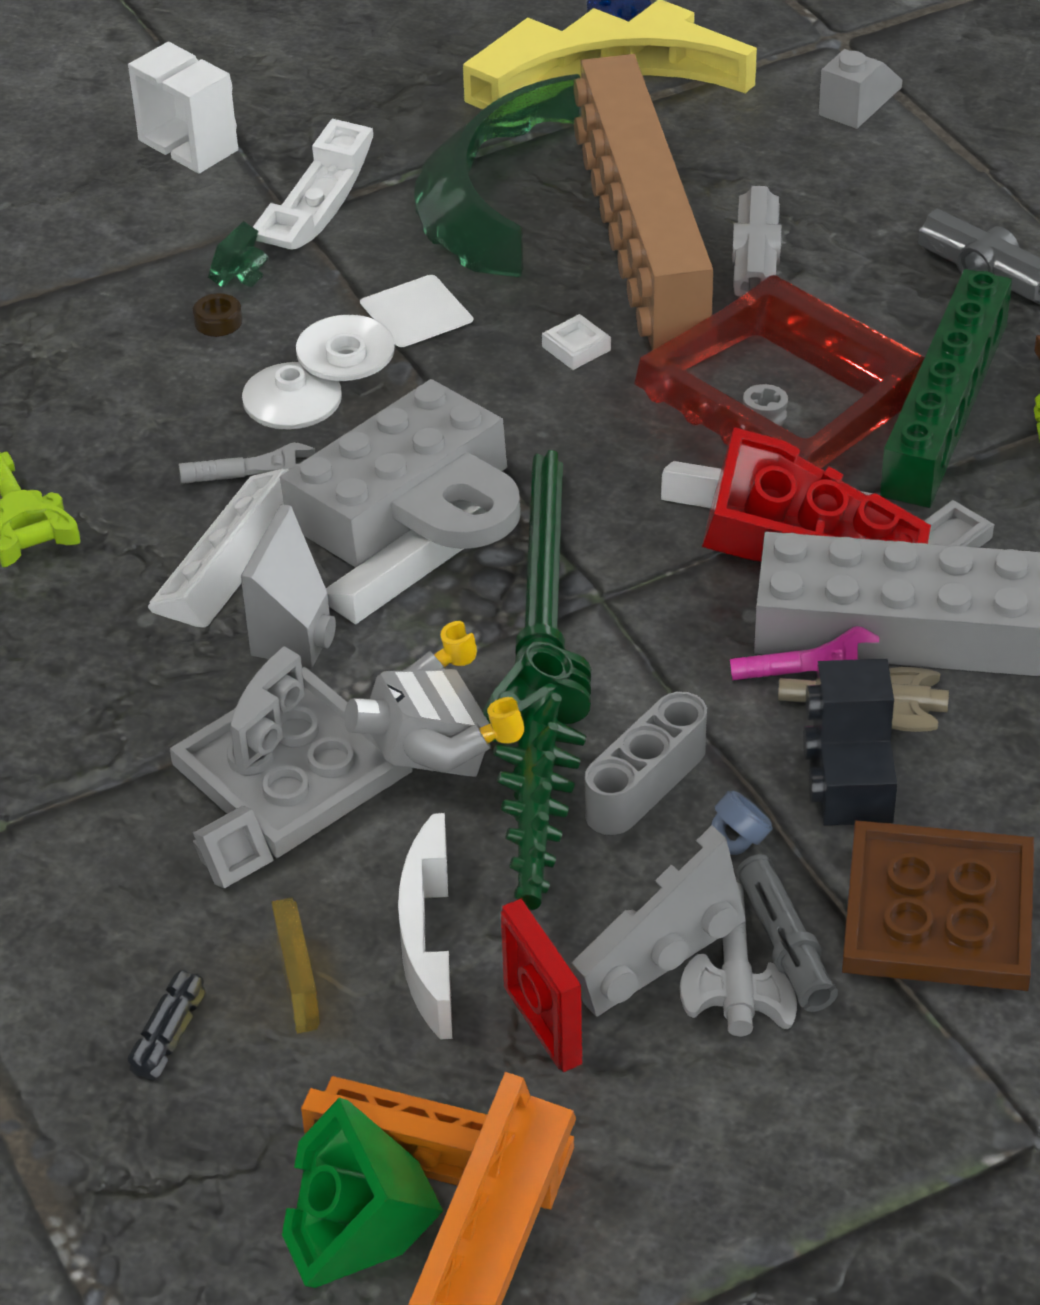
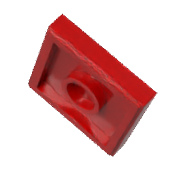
[501,898,582,1072]

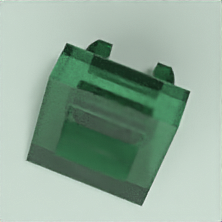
[208,221,268,287]

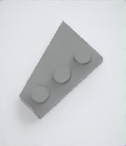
[571,825,746,1017]

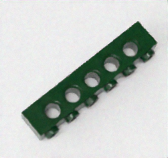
[880,269,1012,508]

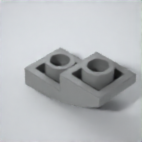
[231,646,305,771]

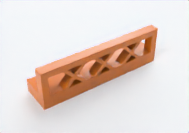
[408,1072,576,1305]
[301,1076,574,1210]

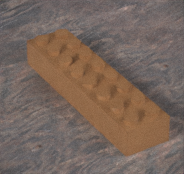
[574,54,713,355]

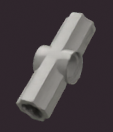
[732,186,782,306]

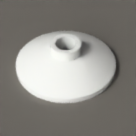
[296,315,395,381]
[242,362,342,430]

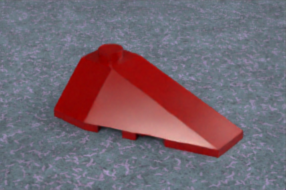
[702,427,931,561]

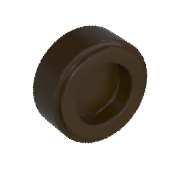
[193,293,242,337]

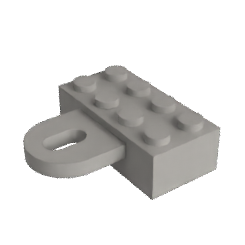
[280,379,521,568]

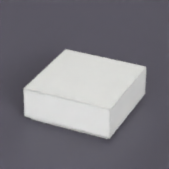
[542,314,611,370]

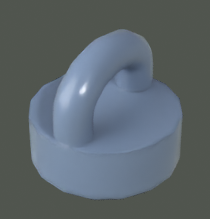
[711,791,773,855]

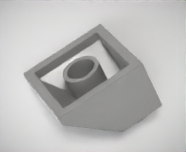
[241,504,336,668]

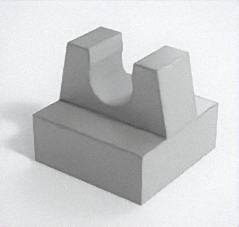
[193,805,274,888]

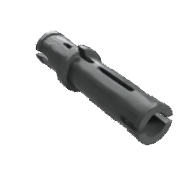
[736,854,838,1012]

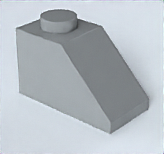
[819,49,902,129]

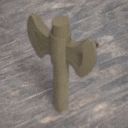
[778,667,949,732]

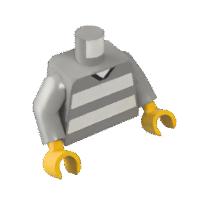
[344,621,524,777]

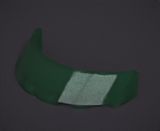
[414,74,581,277]

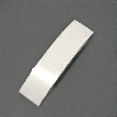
[249,119,373,250]
[398,813,453,1040]

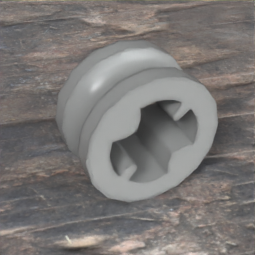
[742,384,788,430]

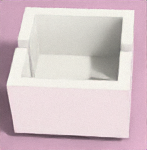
[128,41,238,174]

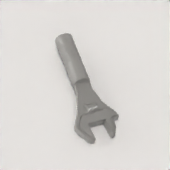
[178,442,315,484]

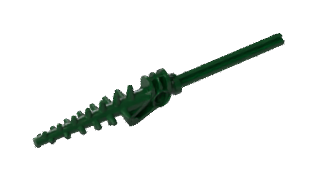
[482,450,591,911]

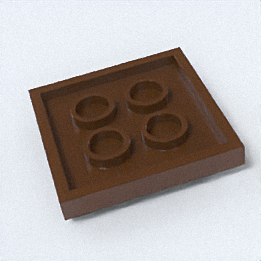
[842,820,1034,991]

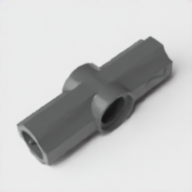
[918,208,1040,305]

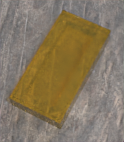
[271,898,320,1033]

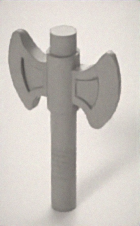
[679,882,797,1037]

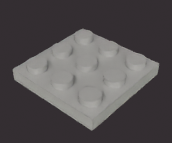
[170,666,413,858]

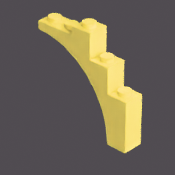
[463,0,757,116]

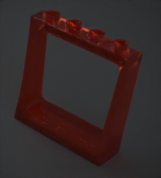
[634,275,925,468]

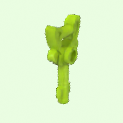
[0,451,81,568]

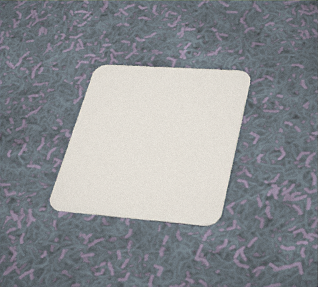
[360,275,474,347]

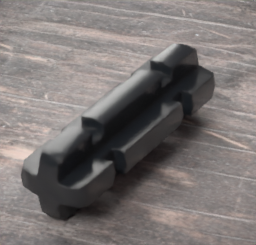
[128,970,205,1080]

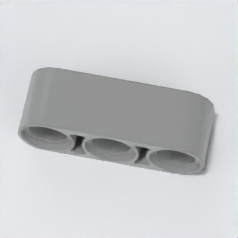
[585,692,707,835]

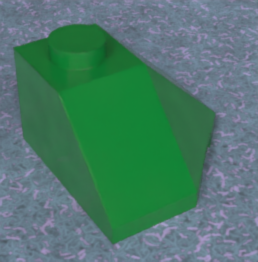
[282,1098,443,1288]

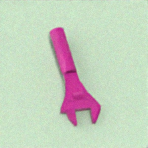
[730,626,880,681]

